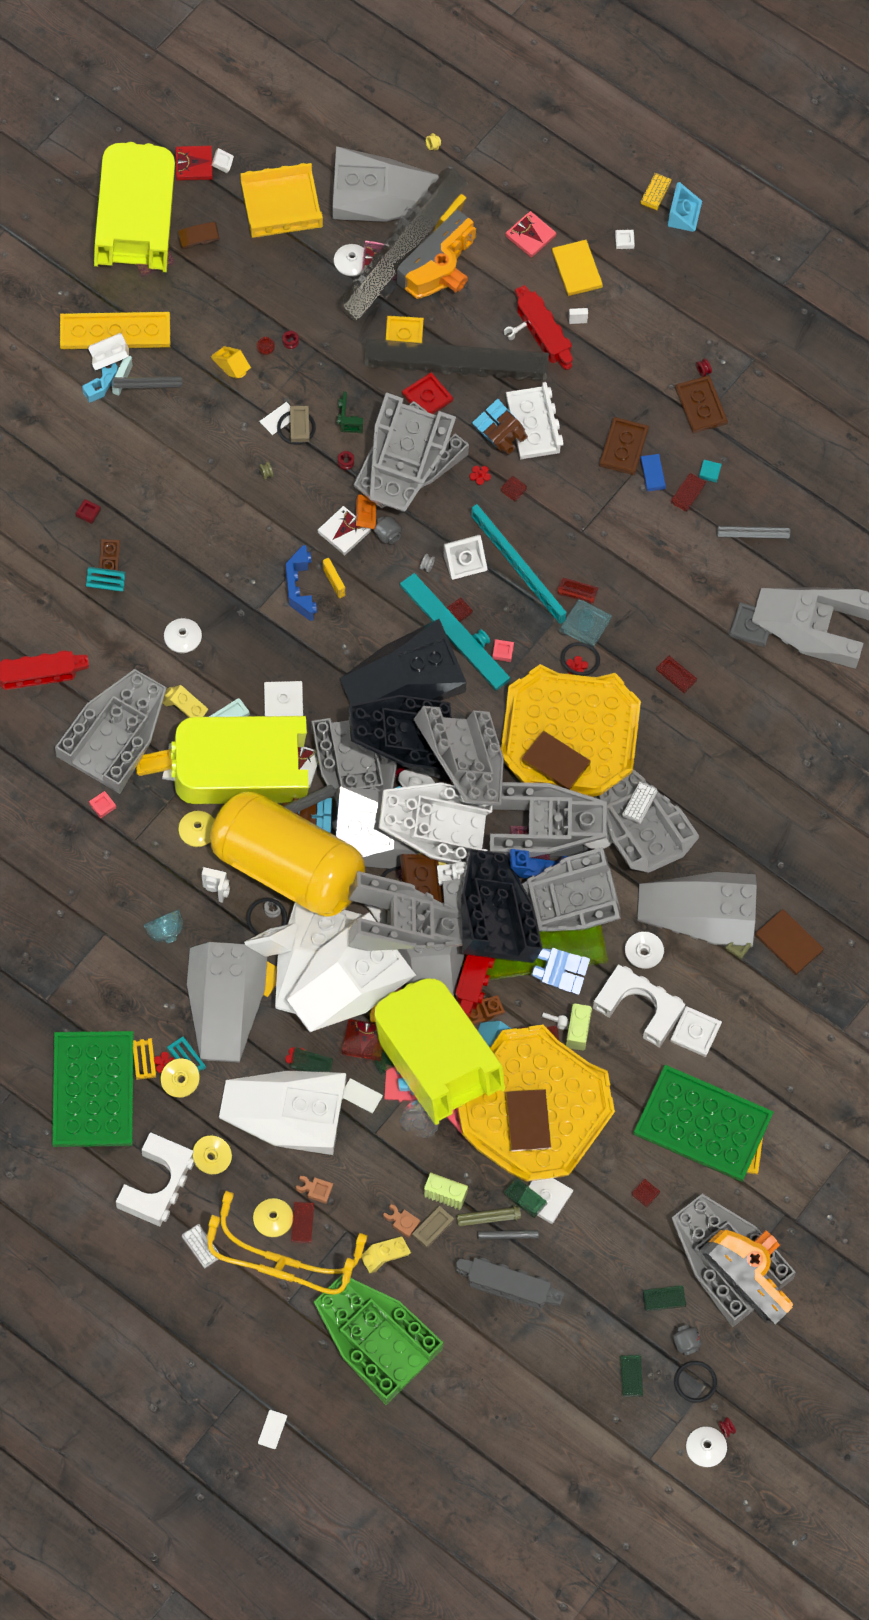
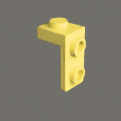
[163,685,208,718]
[361,1237,411,1273]

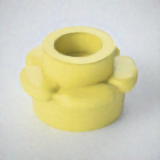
[426,133,441,151]

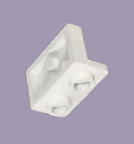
[88,333,129,370]
[202,867,230,903]

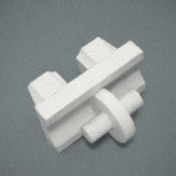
[437,862,467,886]

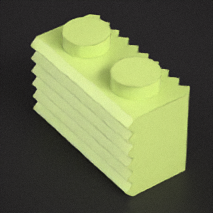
[566,1004,592,1051]
[424,1173,468,1210]

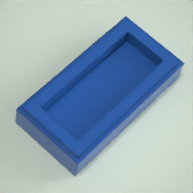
[641,454,666,492]

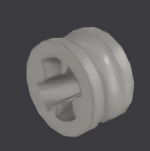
[420,554,435,573]
[264,898,281,918]

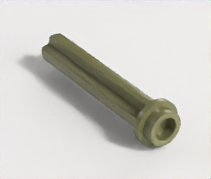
[457,1205,521,1226]

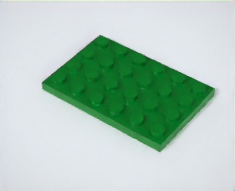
[52,1031,134,1147]
[633,1065,774,1182]

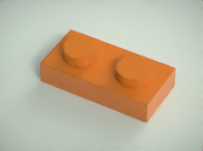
[356,494,376,529]

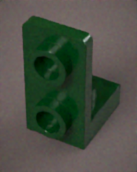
[337,391,363,433]

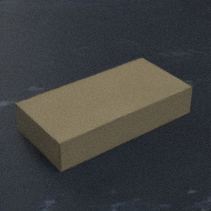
[290,406,309,442]
[412,1206,454,1249]

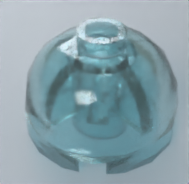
[144,909,184,944]

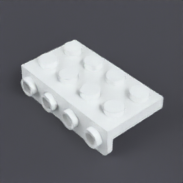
[506,382,563,459]

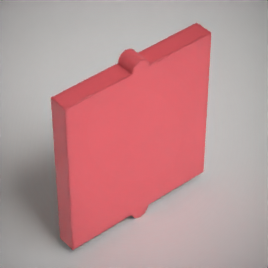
[384,1066,417,1102]

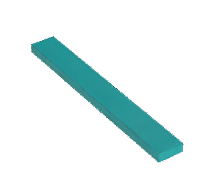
[471,504,567,624]
[400,573,510,691]

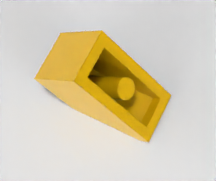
[210,346,251,378]

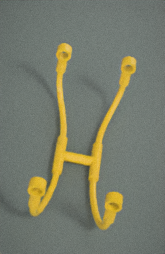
[207,1191,367,1294]

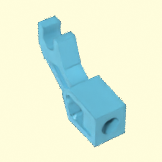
[82,363,118,403]

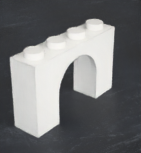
[593,964,685,1048]
[116,1132,195,1227]

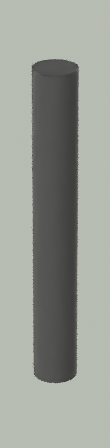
[478,1230,539,1240]

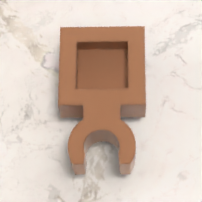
[296,1176,333,1204]
[383,1204,421,1238]

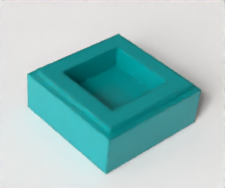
[699,460,722,483]

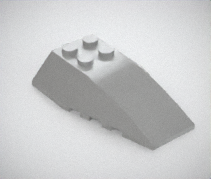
[369,392,456,512]
[599,769,699,873]
[522,847,621,932]
[637,872,757,947]
[187,942,268,1063]

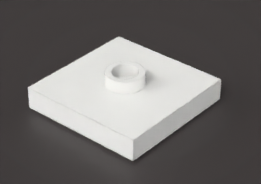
[264,681,303,716]
[518,1178,573,1225]

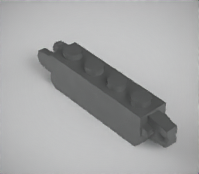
[456,1258,564,1309]

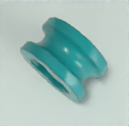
[473,629,490,648]

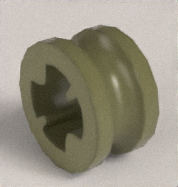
[259,462,273,480]

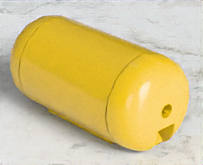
[210,792,365,917]

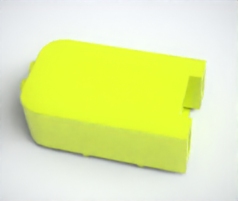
[94,142,175,272]
[170,716,309,804]
[375,978,505,1125]

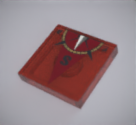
[342,1019,383,1061]

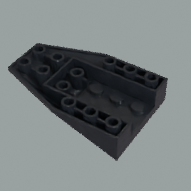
[340,619,467,705]
[348,695,452,781]
[461,849,543,963]

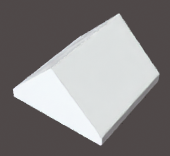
[443,535,488,580]
[244,923,297,957]

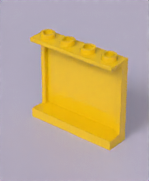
[241,163,323,238]

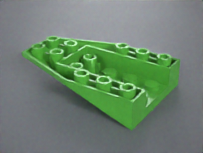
[314,1274,443,1405]

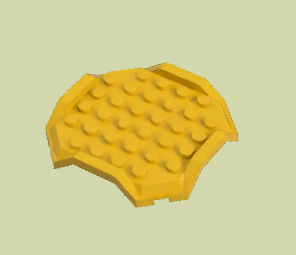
[501,664,641,797]
[458,1025,615,1182]

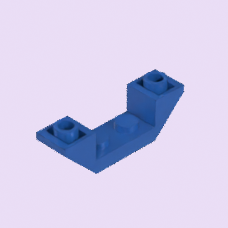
[286,545,317,621]
[510,849,570,878]

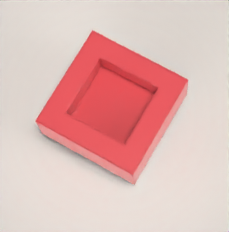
[492,639,514,662]
[89,791,116,818]

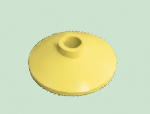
[179,811,215,847]
[161,1059,200,1098]
[192,1136,232,1174]
[253,1198,293,1237]

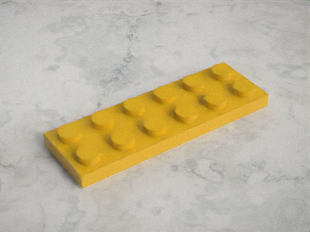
[60,312,170,349]

